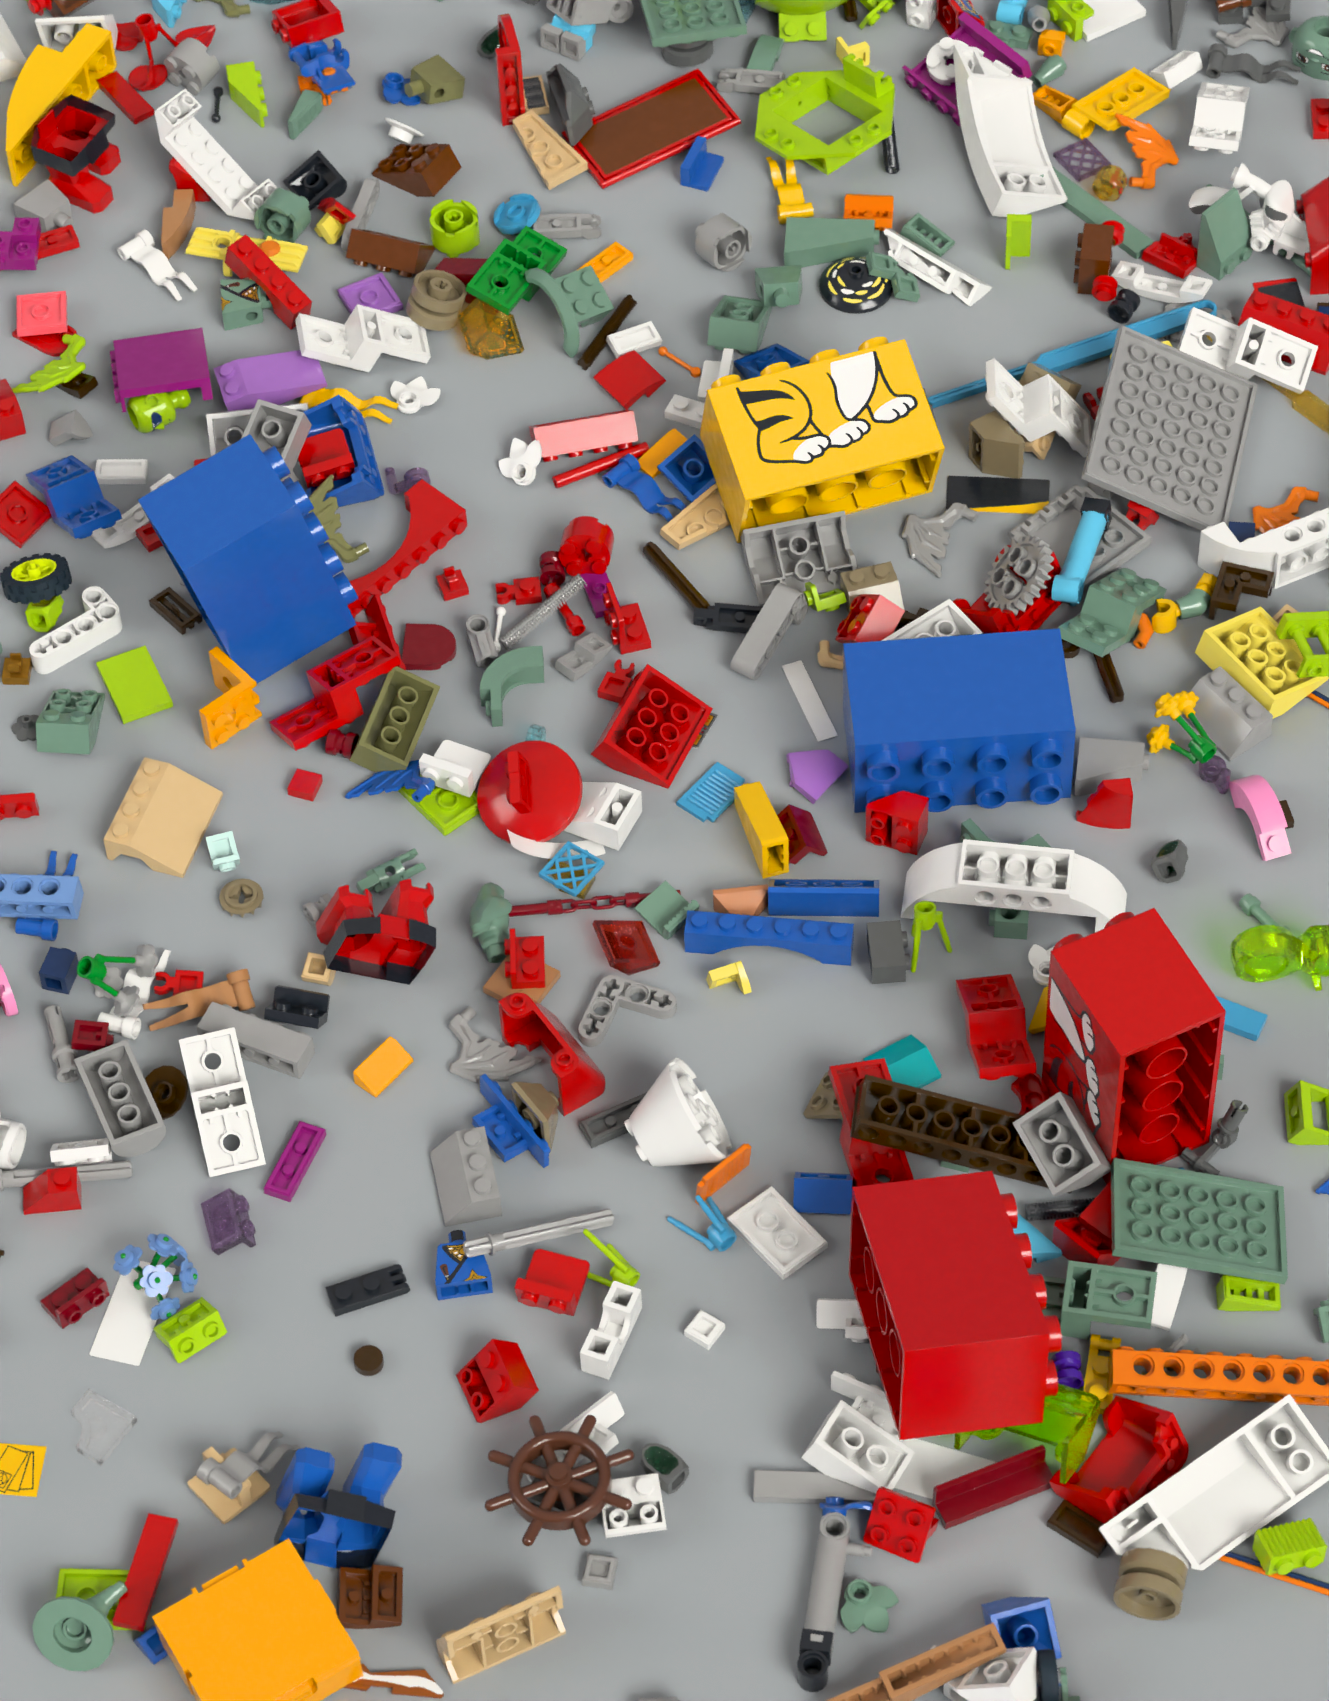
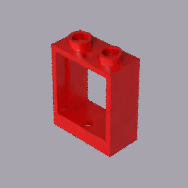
[271,0,344,48]

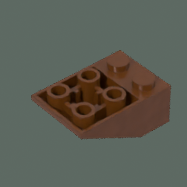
[372,143,462,197]

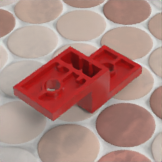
[269,635,401,751]
[956,974,1037,1081]
[828,1058,914,1187]

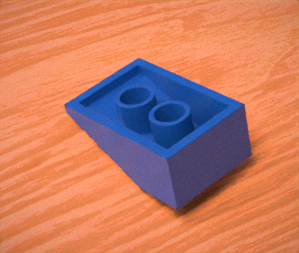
[734,343,809,380]

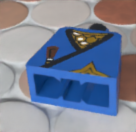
[435,1230,493,1300]

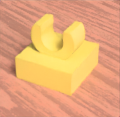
[314,213,346,244]

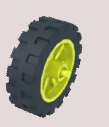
[0,553,72,604]

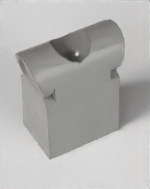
[546,0,634,26]

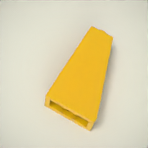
[734,781,789,879]

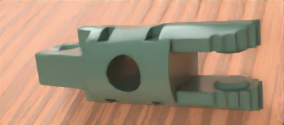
[356,848,426,895]

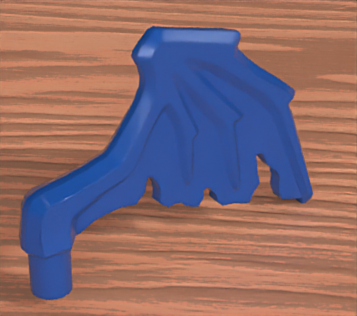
[345,760,435,802]

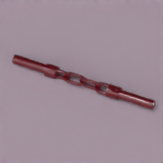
[509,890,681,917]

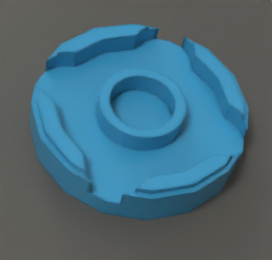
[493,193,541,235]

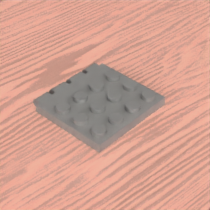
[1008,484,1152,593]

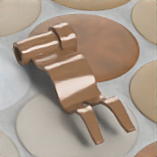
[142,968,256,1031]

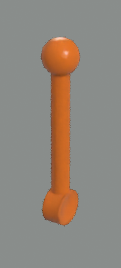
[658,346,701,377]

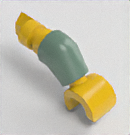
[1152,572,1217,634]

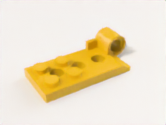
[1062,67,1170,140]

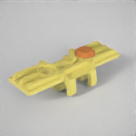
[185,227,308,280]

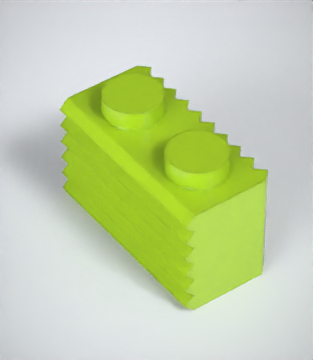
[1252,1517,1327,1575]

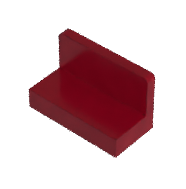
[777,804,828,865]

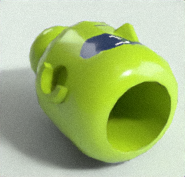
[127,389,191,433]

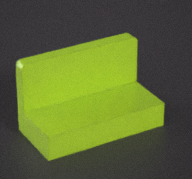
[1005,214,1032,269]

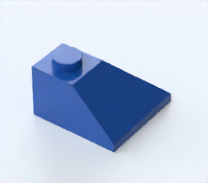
[657,434,716,503]
[981,1597,1062,1659]

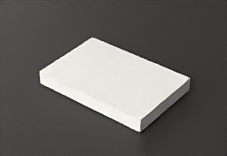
[1082,0,1146,42]
[727,1186,828,1280]

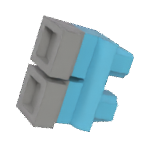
[540,14,596,61]

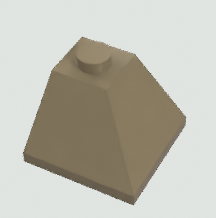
[511,1082,559,1152]

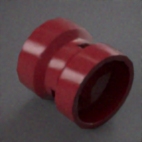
[539,551,565,586]
[325,729,359,759]

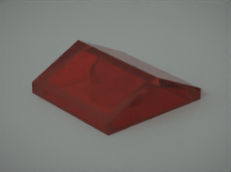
[592,920,660,975]

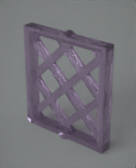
[1053,138,1111,182]

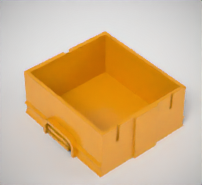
[152,1538,364,1701]

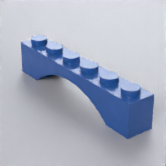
[684,910,854,966]

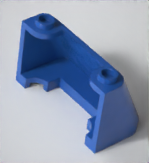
[303,395,384,507]

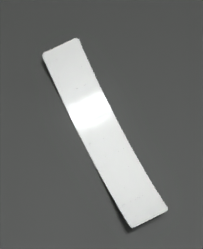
[507,829,606,859]

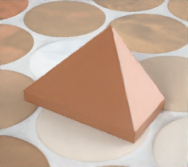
[713,884,768,916]

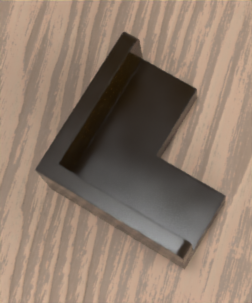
[1209,561,1274,620]

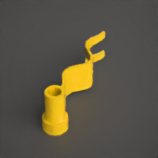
[766,157,814,224]
[299,387,399,424]

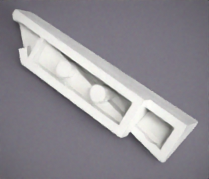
[884,228,992,306]

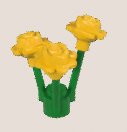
[1146,691,1217,764]

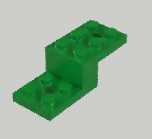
[466,226,568,315]

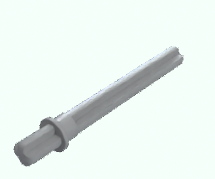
[0,1160,132,1191]
[463,1209,614,1258]

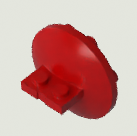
[477,741,583,844]

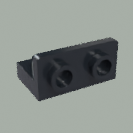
[264,985,330,1029]

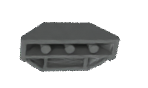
[546,63,595,146]

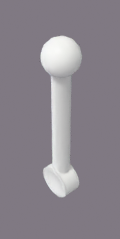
[494,607,506,653]

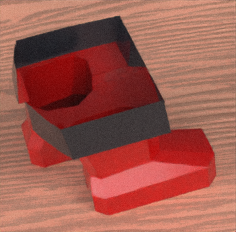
[31,95,121,214]
[316,879,436,985]

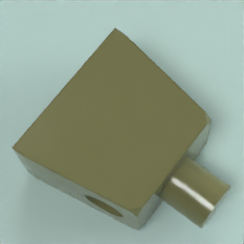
[404,54,465,104]

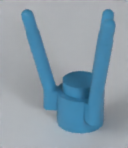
[667,1195,737,1252]

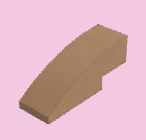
[161,189,196,259]

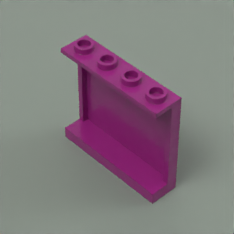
[902,11,1032,127]
[110,328,213,412]

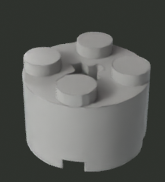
[164,38,220,95]
[695,213,752,272]

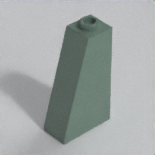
[784,217,880,267]

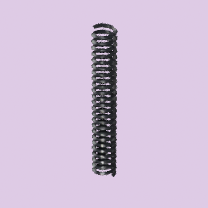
[882,119,900,174]

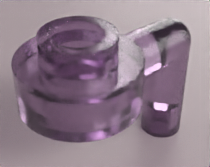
[385,467,431,495]
[1198,755,1231,794]

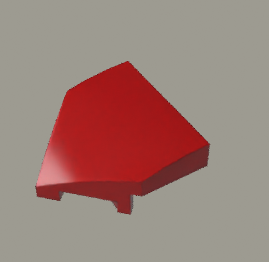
[1141,233,1198,279]

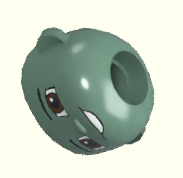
[1289,15,1329,81]

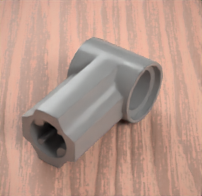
[466,614,498,669]

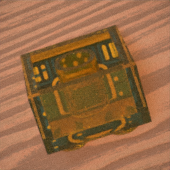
[458,298,524,360]

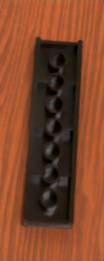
[850,1075,1072,1194]

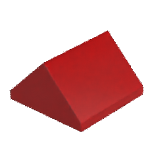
[1052,1217,1121,1266]

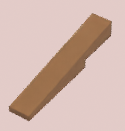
[826,1623,1007,1701]

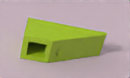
[226,61,268,128]

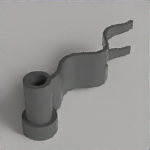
[1206,43,1301,85]

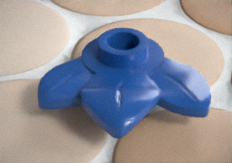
[382,73,420,106]
[819,1496,873,1517]

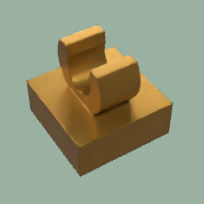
[2,653,32,685]

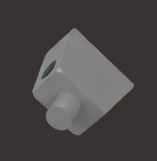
[13,179,74,233]

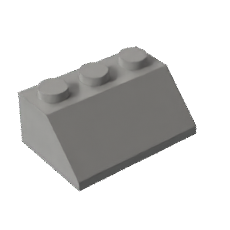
[1181,666,1273,762]
[1013,1092,1111,1196]
[430,1126,502,1227]

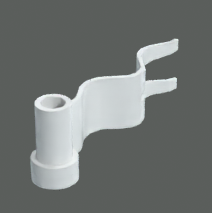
[117,229,198,301]
[97,950,171,1040]

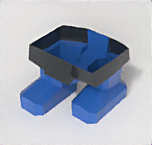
[274,1442,402,1569]

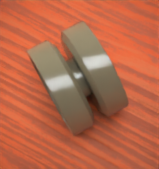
[406,269,467,331]
[1113,1548,1188,1620]

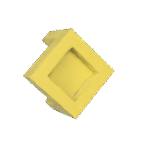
[836,36,870,66]

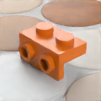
[843,194,894,231]

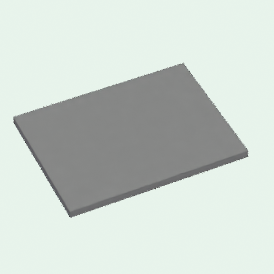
[1081,325,1258,530]

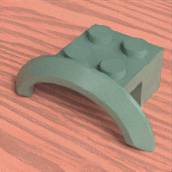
[525,265,614,358]

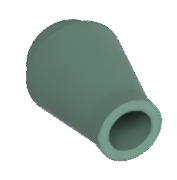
[1031,54,1067,88]

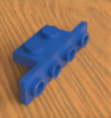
[472,1074,550,1168]

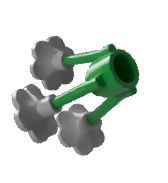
[77,944,158,1017]

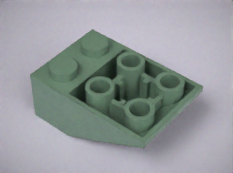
[36,688,105,754]

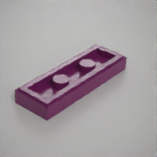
[263,1121,326,1202]

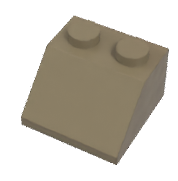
[840,561,904,614]

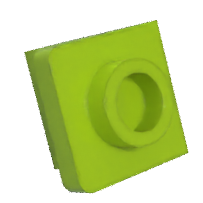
[803,582,847,612]

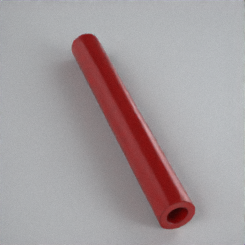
[552,442,649,489]

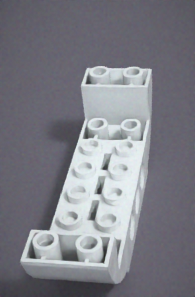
[1197,508,1329,589]
[901,839,1127,932]

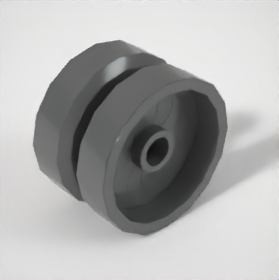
[662,40,713,67]

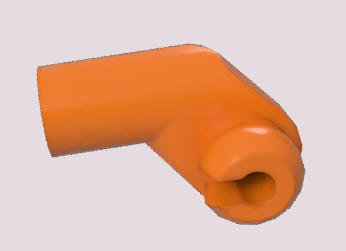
[1133,613,1154,649]

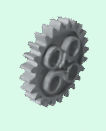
[983,534,1054,616]

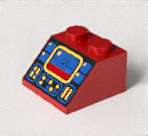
[936,0,985,36]

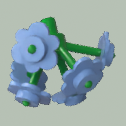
[113,1234,198,1320]

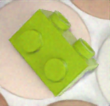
[1047,0,1094,42]

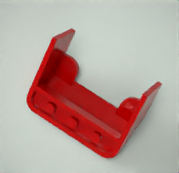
[1296,176,1329,295]

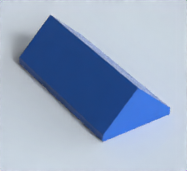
[768,879,879,917]

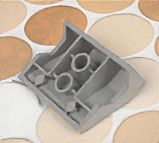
[741,511,858,606]

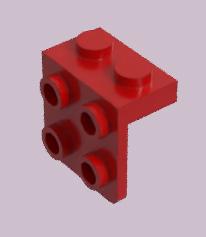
[298,428,355,488]
[514,1249,590,1316]

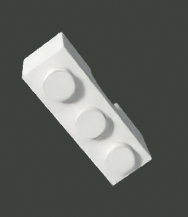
[580,1281,642,1380]

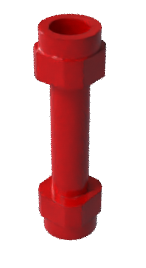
[543,583,586,636]

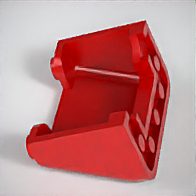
[953,545,1062,634]
[498,992,606,1116]
[1049,1395,1189,1524]

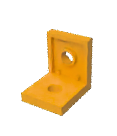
[199,646,262,749]

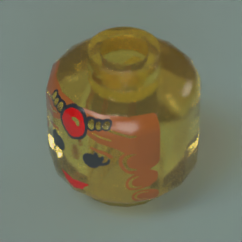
[1092,165,1127,201]

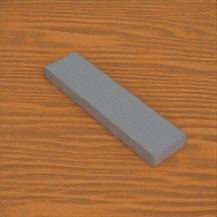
[753,1470,875,1505]

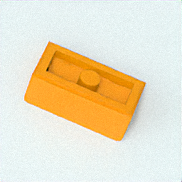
[353,1036,413,1098]

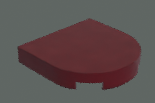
[402,623,457,671]

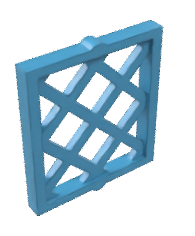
[539,841,605,897]

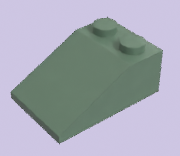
[1197,187,1253,281]
[707,295,772,354]

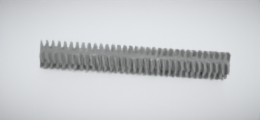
[499,574,587,651]

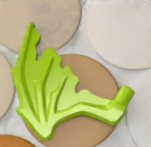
[12,334,86,393]

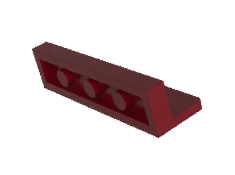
[932,1445,1053,1530]

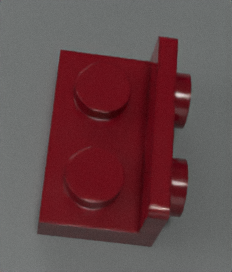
[40,1267,110,1329]

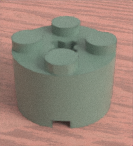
[254,188,311,243]

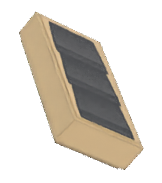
[523,75,550,115]

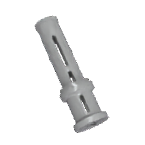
[43,1005,81,1083]

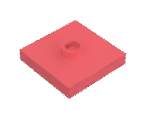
[16,291,68,337]

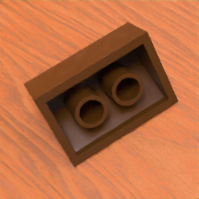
[346,229,435,278]

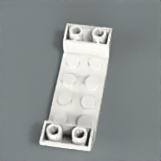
[155,88,277,220]

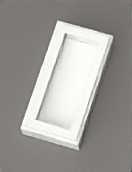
[606,321,662,359]
[95,459,148,484]

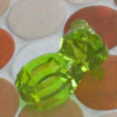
[1230,925,1329,991]

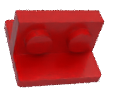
[863,1486,939,1563]

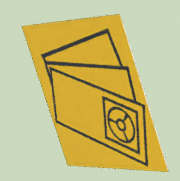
[0,1443,47,1497]

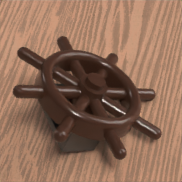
[484,1415,634,1546]

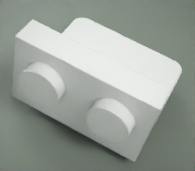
[419,740,491,798]

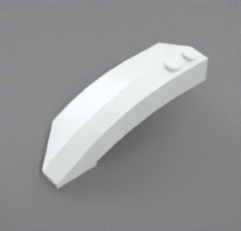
[1098,1394,1329,1571]

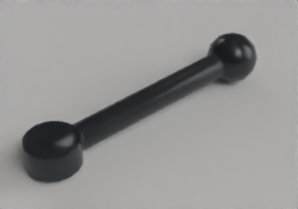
[211,87,223,123]

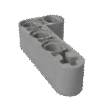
[730,583,808,681]

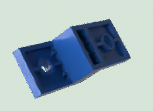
[26,455,122,539]

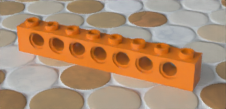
[1108,1346,1329,1406]

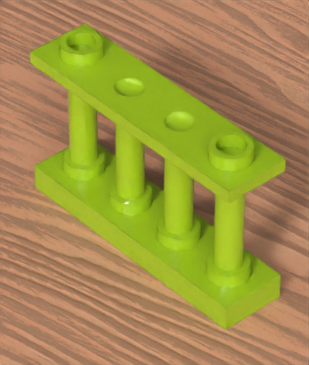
[1276,611,1329,678]

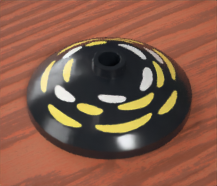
[819,256,893,314]

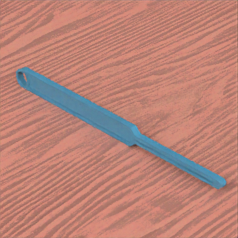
[928,300,1217,408]

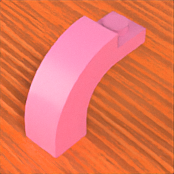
[1228,775,1291,861]

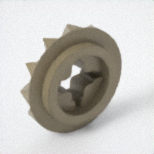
[219,879,264,918]

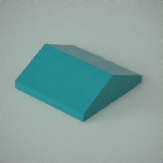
[863,1035,941,1088]

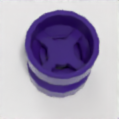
[1051,1350,1084,1392]

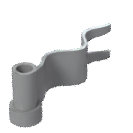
[197,1431,301,1499]

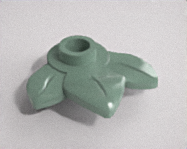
[840,1579,899,1633]

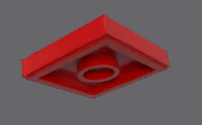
[0,480,52,549]

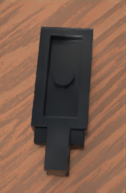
[693,603,763,633]

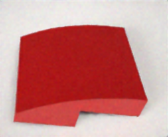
[593,350,666,410]

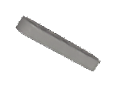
[341,178,380,251]

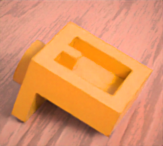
[1038,29,1066,57]

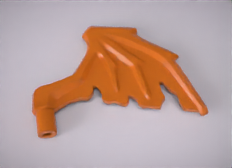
[1115,113,1179,190]
[1252,486,1319,534]

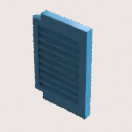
[676,762,745,822]

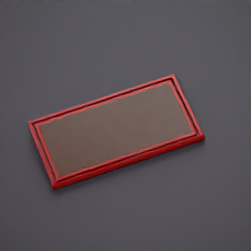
[561,69,741,189]

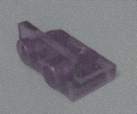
[201,1188,256,1255]

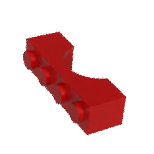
[225,234,312,330]

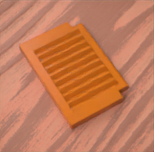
[695,1143,752,1205]

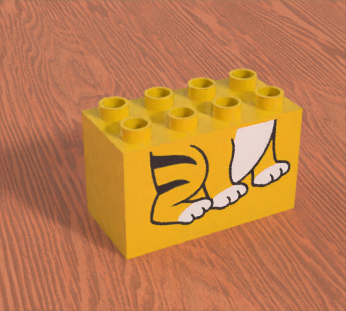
[700,337,945,543]

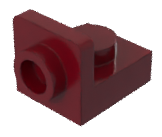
[71,1020,114,1051]

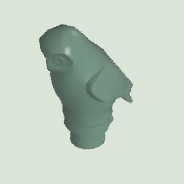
[469,882,512,963]

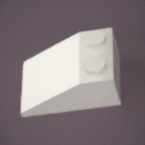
[801,1400,915,1493]

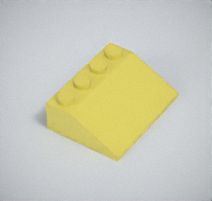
[1195,606,1329,718]

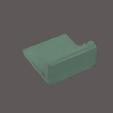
[634,880,700,940]

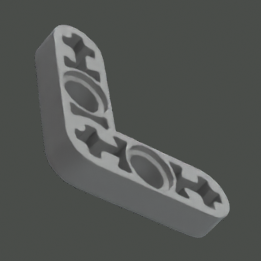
[578,975,677,1047]

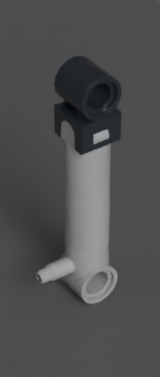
[797,1512,873,1692]

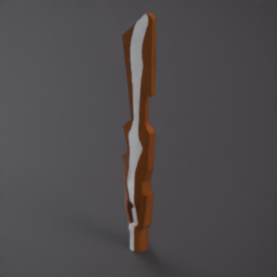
[343,1664,444,1698]

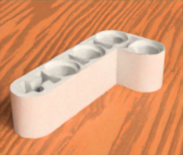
[29,586,122,674]

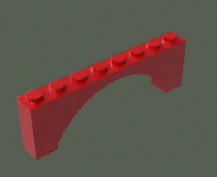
[347,479,467,619]

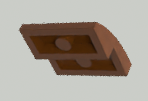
[337,1564,403,1629]

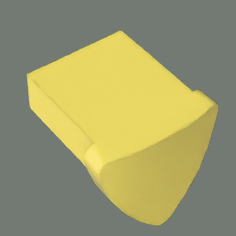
[706,961,752,995]

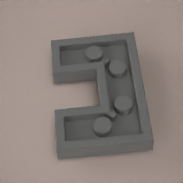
[1218,0,1291,25]

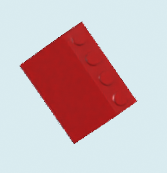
[591,664,713,789]

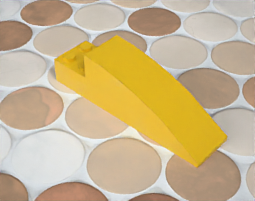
[6,23,117,187]

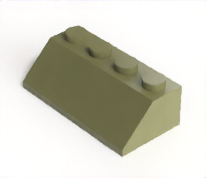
[349,666,440,772]

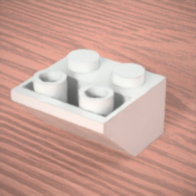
[601,1473,667,1538]

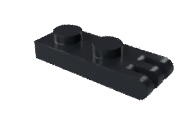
[326,1264,410,1317]

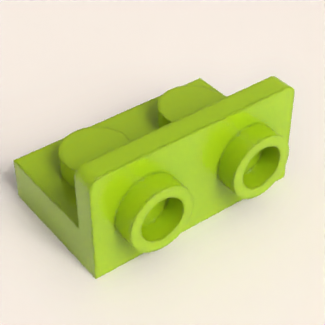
[153,1297,227,1363]

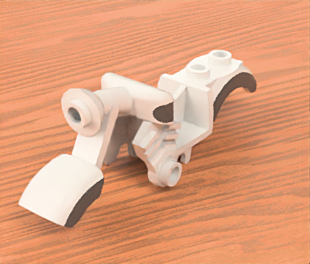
[1189,162,1309,259]

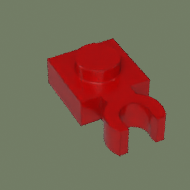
[496,576,542,605]
[597,659,635,703]
[154,970,204,996]

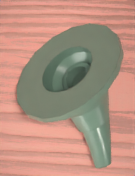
[32,1581,128,1671]

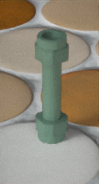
[1239,893,1295,949]

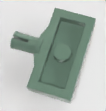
[985,20,1034,50]

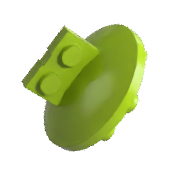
[755,0,849,42]

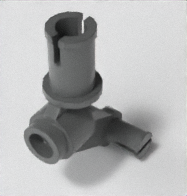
[1180,1100,1249,1175]

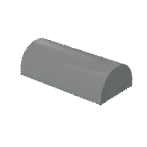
[74,1039,166,1157]

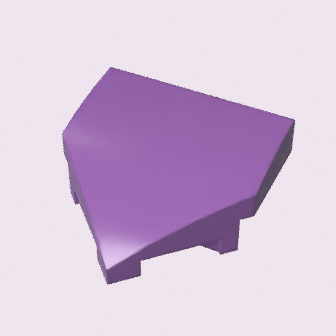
[786,749,849,804]

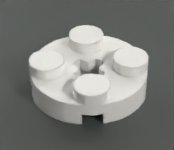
[926,37,968,85]

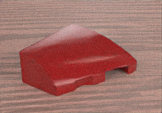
[1076,778,1133,829]

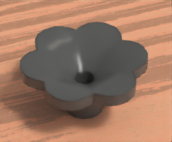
[11,715,39,742]

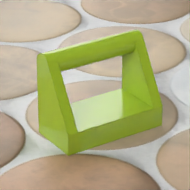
[1284,1080,1329,1145]

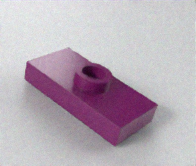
[581,572,620,618]

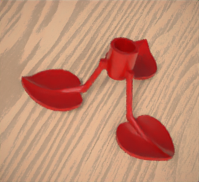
[115,13,216,91]

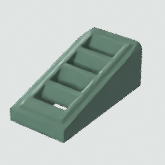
[287,89,323,140]
[900,213,955,257]

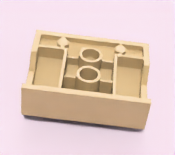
[103,757,223,878]
[436,1585,566,1684]

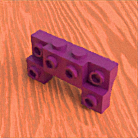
[0,218,41,270]

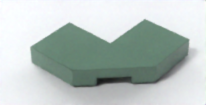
[866,251,920,303]

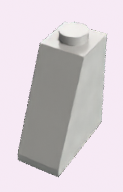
[1074,737,1149,796]

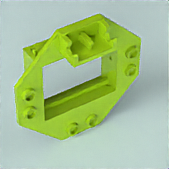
[755,53,895,175]

